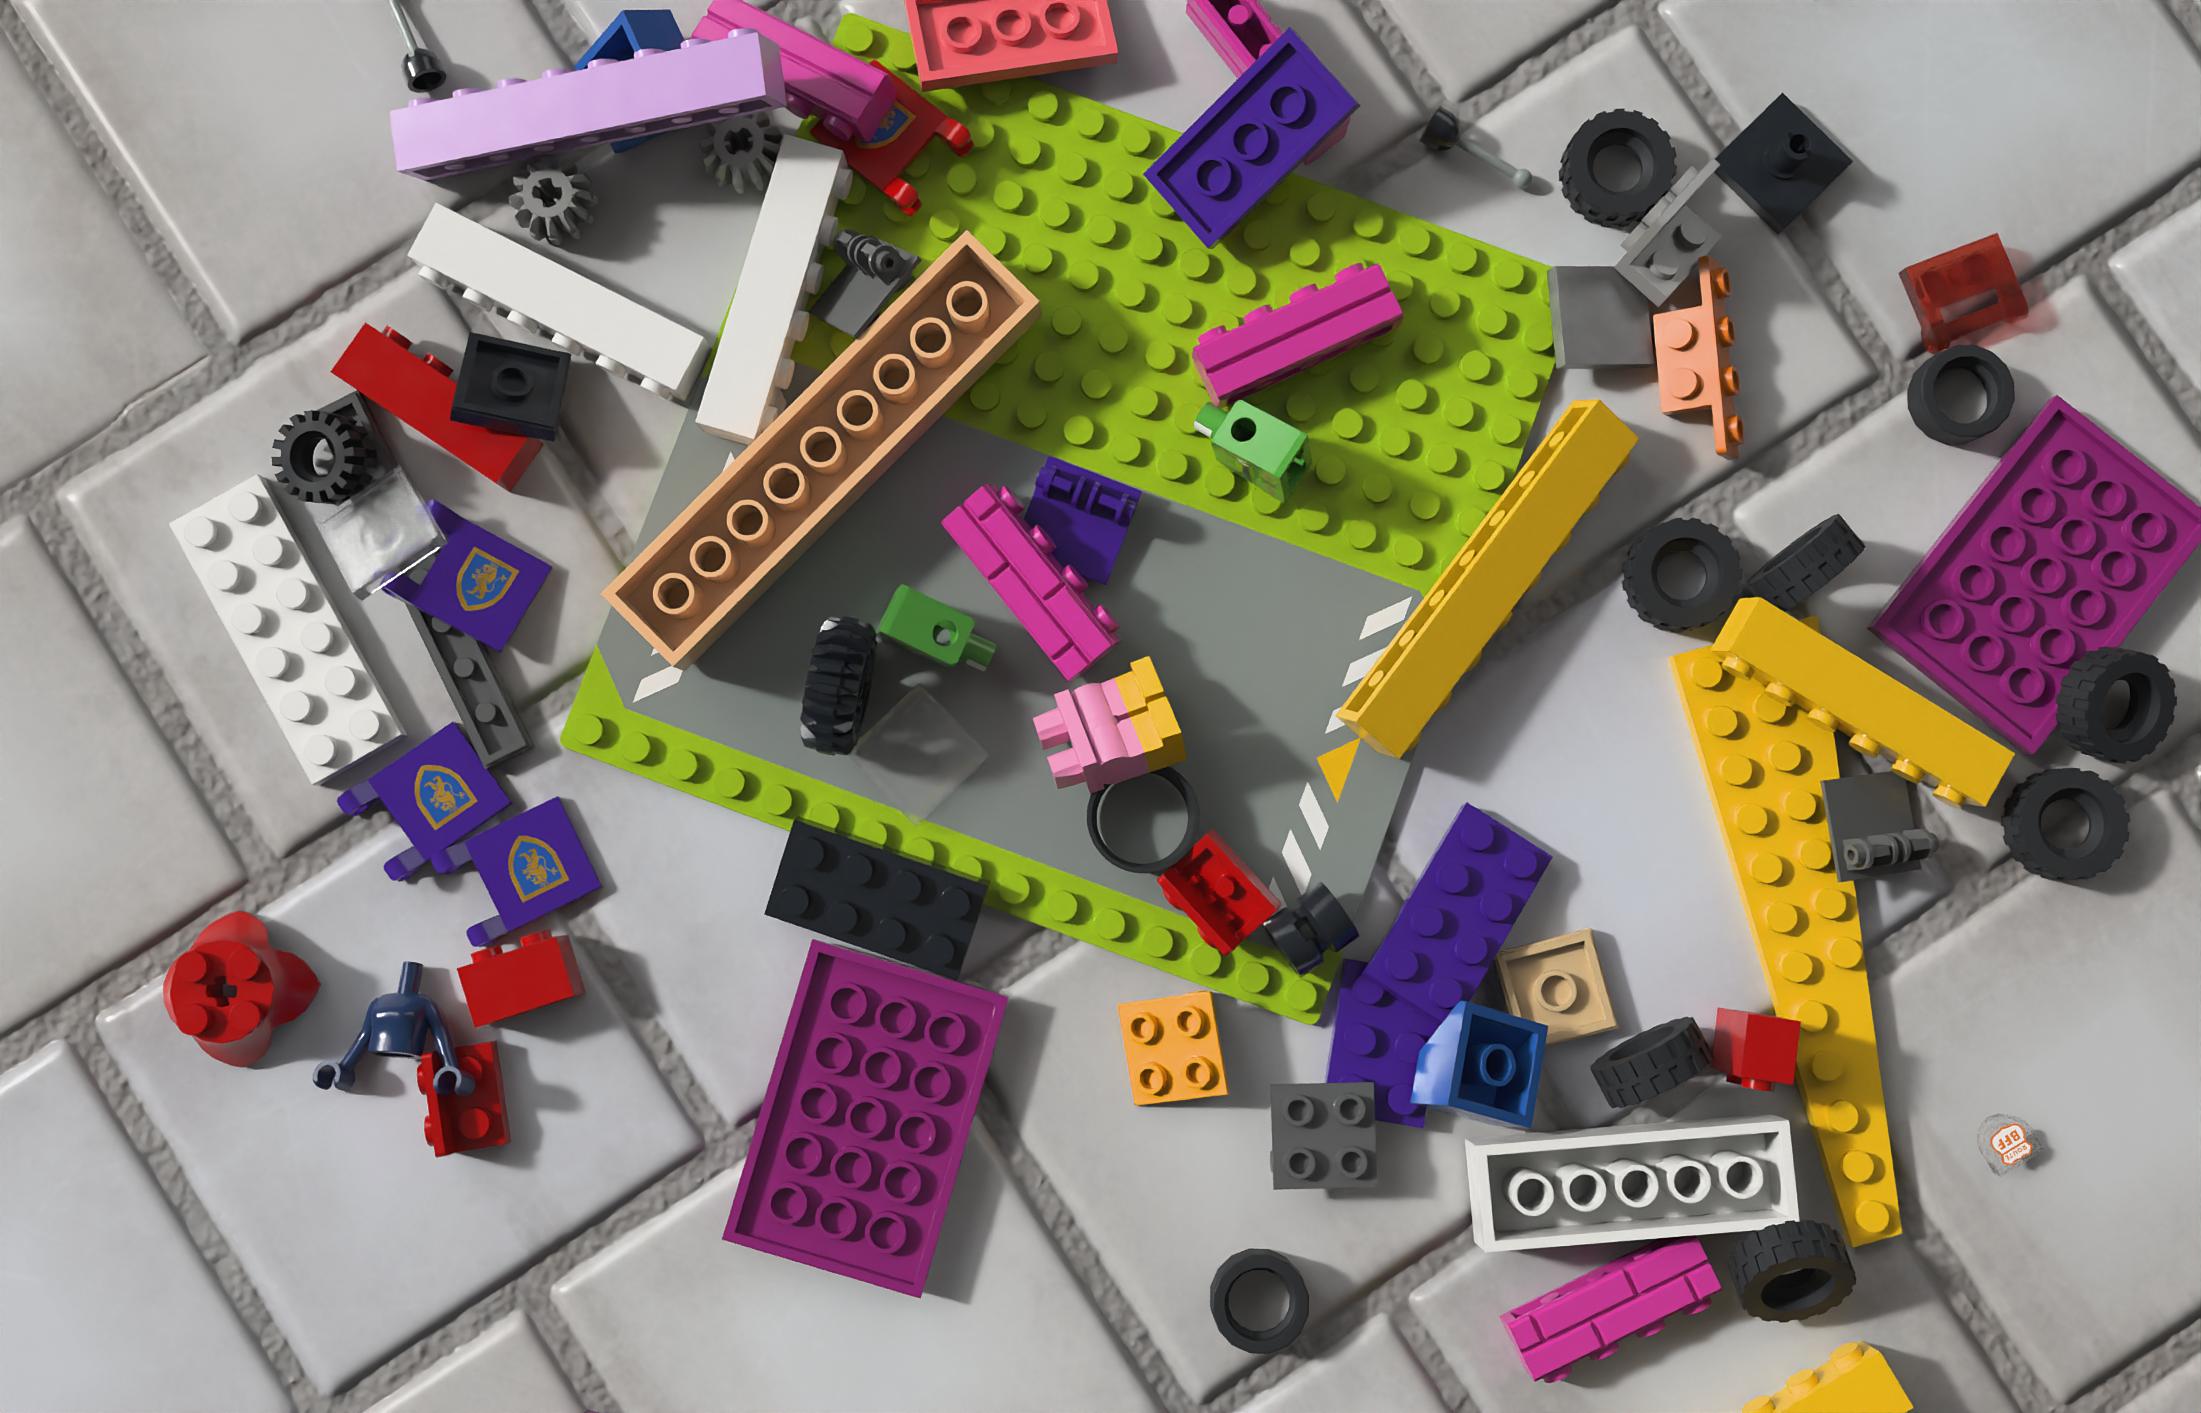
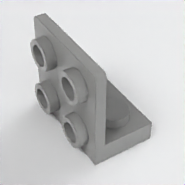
[1614,158,1722,307]

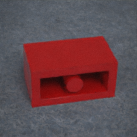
[457,929,586,1028]
[1710,1007,1801,1092]

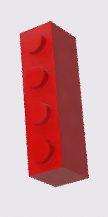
[330,322,544,493]

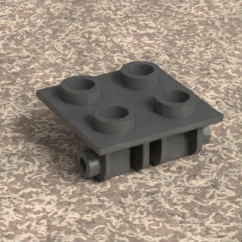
[808,229,921,339]
[1820,771,1939,883]
[1270,1082,1378,1190]

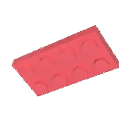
[904,0,1118,92]

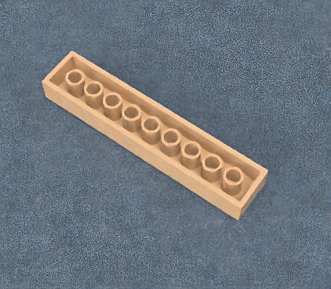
[601,230,1042,671]

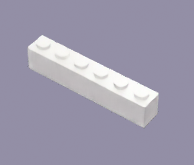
[695,134,853,446]
[407,203,712,401]

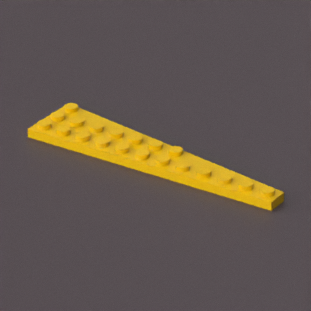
[1668,615,1902,1248]

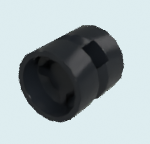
[1262,882,1360,978]

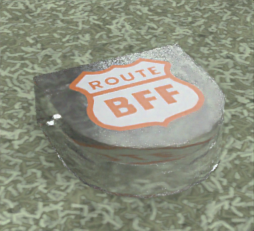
[1977,1113,2045,1177]

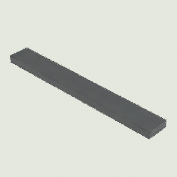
[316,390,535,770]

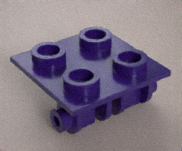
[1024,455,1142,585]

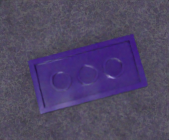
[1143,27,1361,249]
[1361,802,1553,1025]

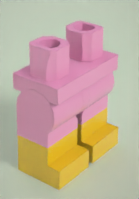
[1033,656,1188,794]

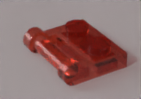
[1898,233,2029,354]

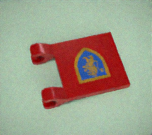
[809,59,974,217]

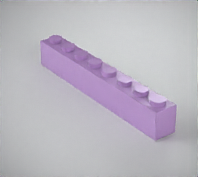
[389,28,787,181]

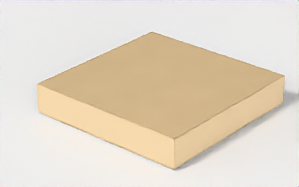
[1492,928,1619,1047]

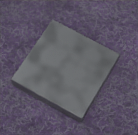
[1547,266,1654,369]

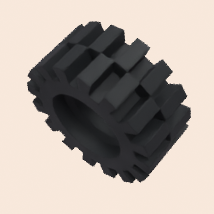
[271,410,376,505]

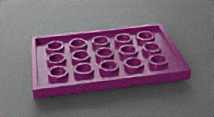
[1866,395,2201,755]
[722,939,1009,1298]

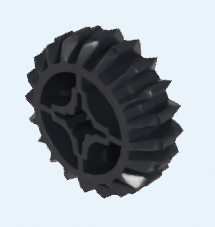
[800,616,877,756]

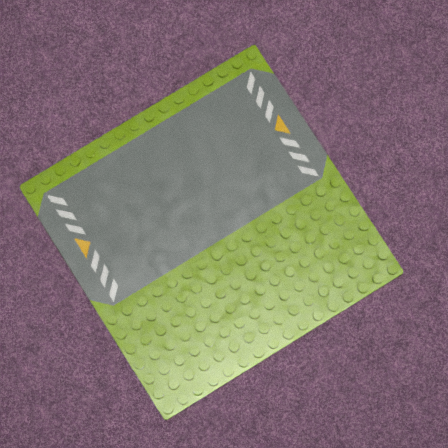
[560,13,1556,1025]

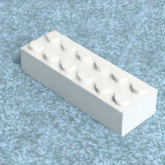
[1465,1113,1800,1253]

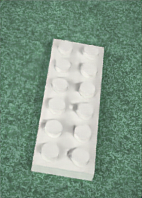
[169,474,408,786]

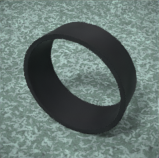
[1087,766,1200,873]

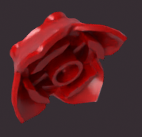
[163,910,321,1068]

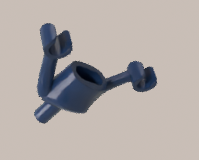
[313,961,475,1097]

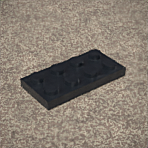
[764,816,991,980]

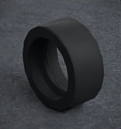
[1907,345,2015,445]
[1210,1248,1309,1354]

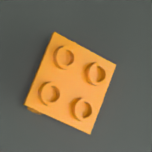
[1117,990,1230,1106]

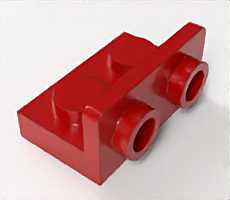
[417,1040,511,1158]

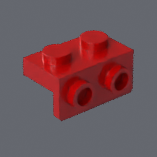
[1157,828,1282,956]

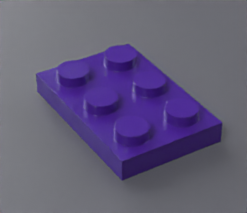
[1324,958,1439,1128]

